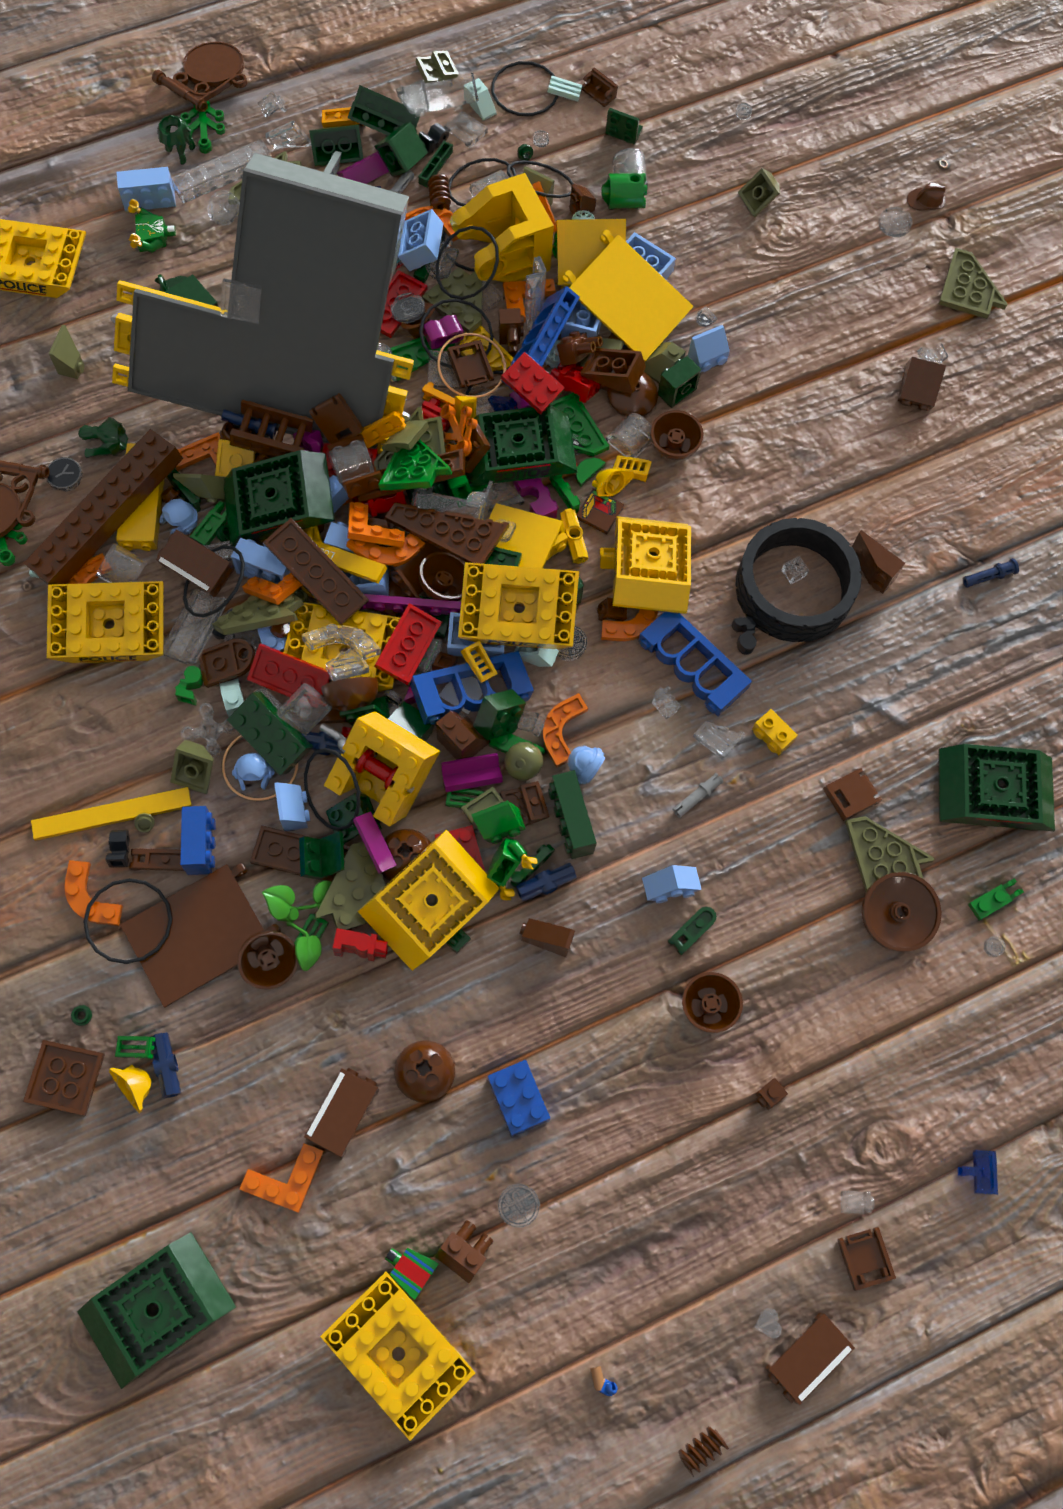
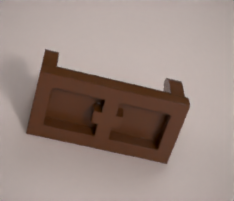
[581,67,618,107]

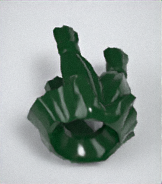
[157,115,196,165]
[78,417,128,458]

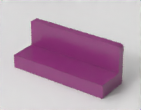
[337,152,389,184]
[441,753,503,792]
[353,811,396,874]

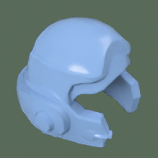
[159,499,198,535]
[567,746,605,784]
[232,753,275,791]

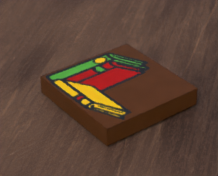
[576,488,624,535]

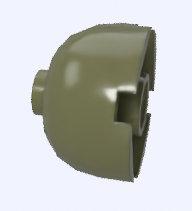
[504,742,543,780]

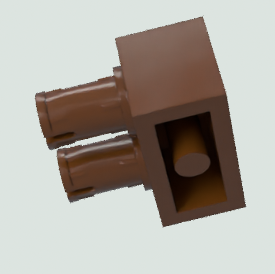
[498,308,524,357]
[556,331,603,366]
[435,1220,493,1283]

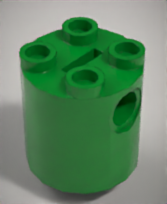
[601,173,647,209]

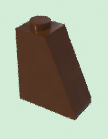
[519,918,575,957]

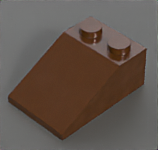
[580,348,646,393]
[852,530,905,594]

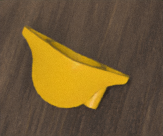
[592,468,634,497]
[109,1065,151,1114]

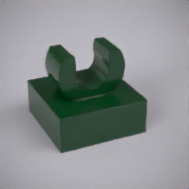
[446,929,471,954]

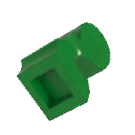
[175,666,203,706]

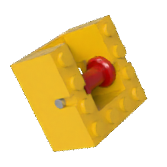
[320,711,440,827]

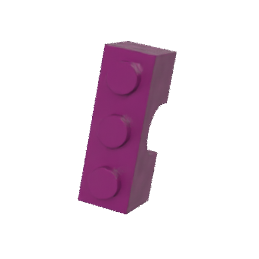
[513,478,559,519]

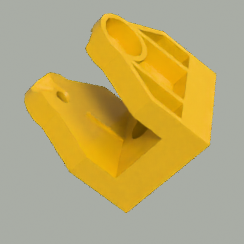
[450,173,554,282]

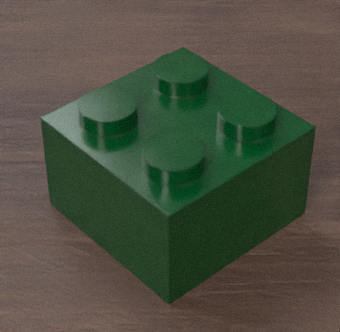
[658,356,702,408]
[473,689,526,740]

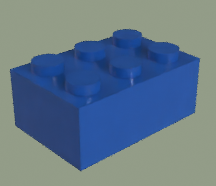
[180,806,216,875]
[487,1060,550,1137]

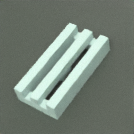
[547,76,582,102]

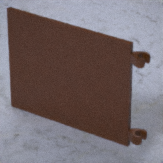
[120,863,281,1008]

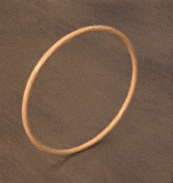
[437,333,506,398]
[222,735,298,801]

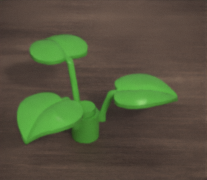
[262,881,332,971]

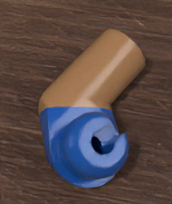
[590,1366,618,1396]

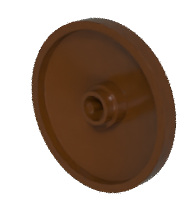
[862,872,942,952]

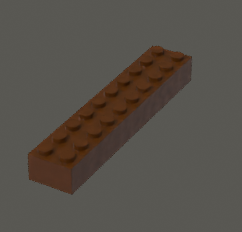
[24,429,183,585]

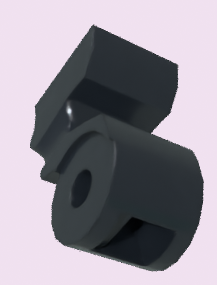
[419,123,449,154]
[731,617,757,655]
[105,830,130,868]

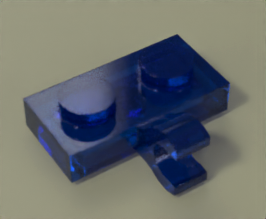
[487,395,518,412]
[958,1150,998,1195]

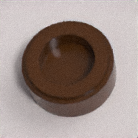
[270,623,290,638]

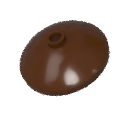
[607,372,658,417]

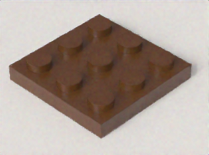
[23,1040,105,1116]

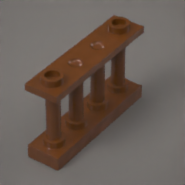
[230,400,313,457]

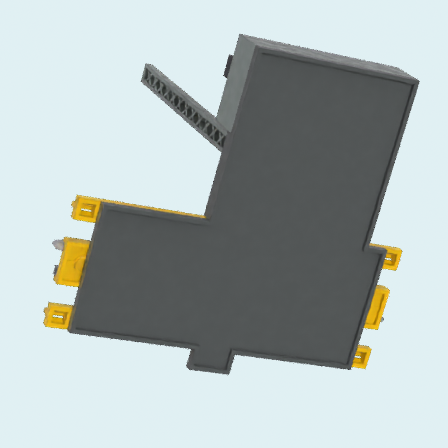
[110,151,414,454]

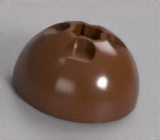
[651,410,704,460]
[418,552,465,601]
[321,677,379,712]
[382,829,431,881]
[237,930,298,990]
[682,972,743,1033]
[394,1040,455,1103]

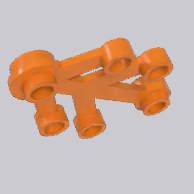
[440,404,478,457]

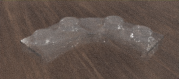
[302,624,381,660]

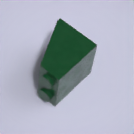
[374,122,428,176]
[165,274,218,307]
[375,702,435,754]

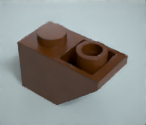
[569,184,596,216]

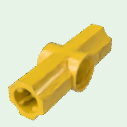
[560,508,589,564]

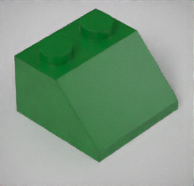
[471,800,526,844]

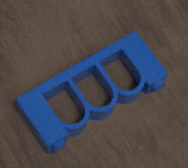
[501,286,580,391]
[638,612,752,716]
[410,651,534,725]

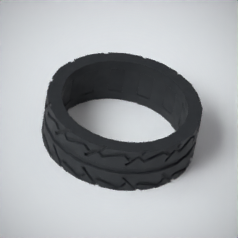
[735,518,862,642]

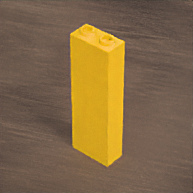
[116,443,164,551]

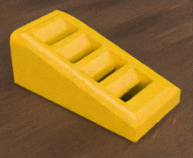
[613,455,652,482]
[460,640,498,683]

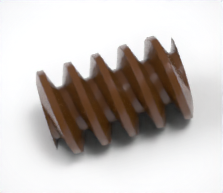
[428,174,451,210]
[678,1426,729,1478]

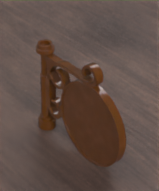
[152,42,247,112]
[0,460,50,538]

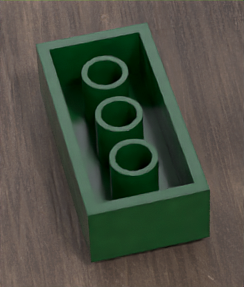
[227,691,314,776]
[548,770,597,859]

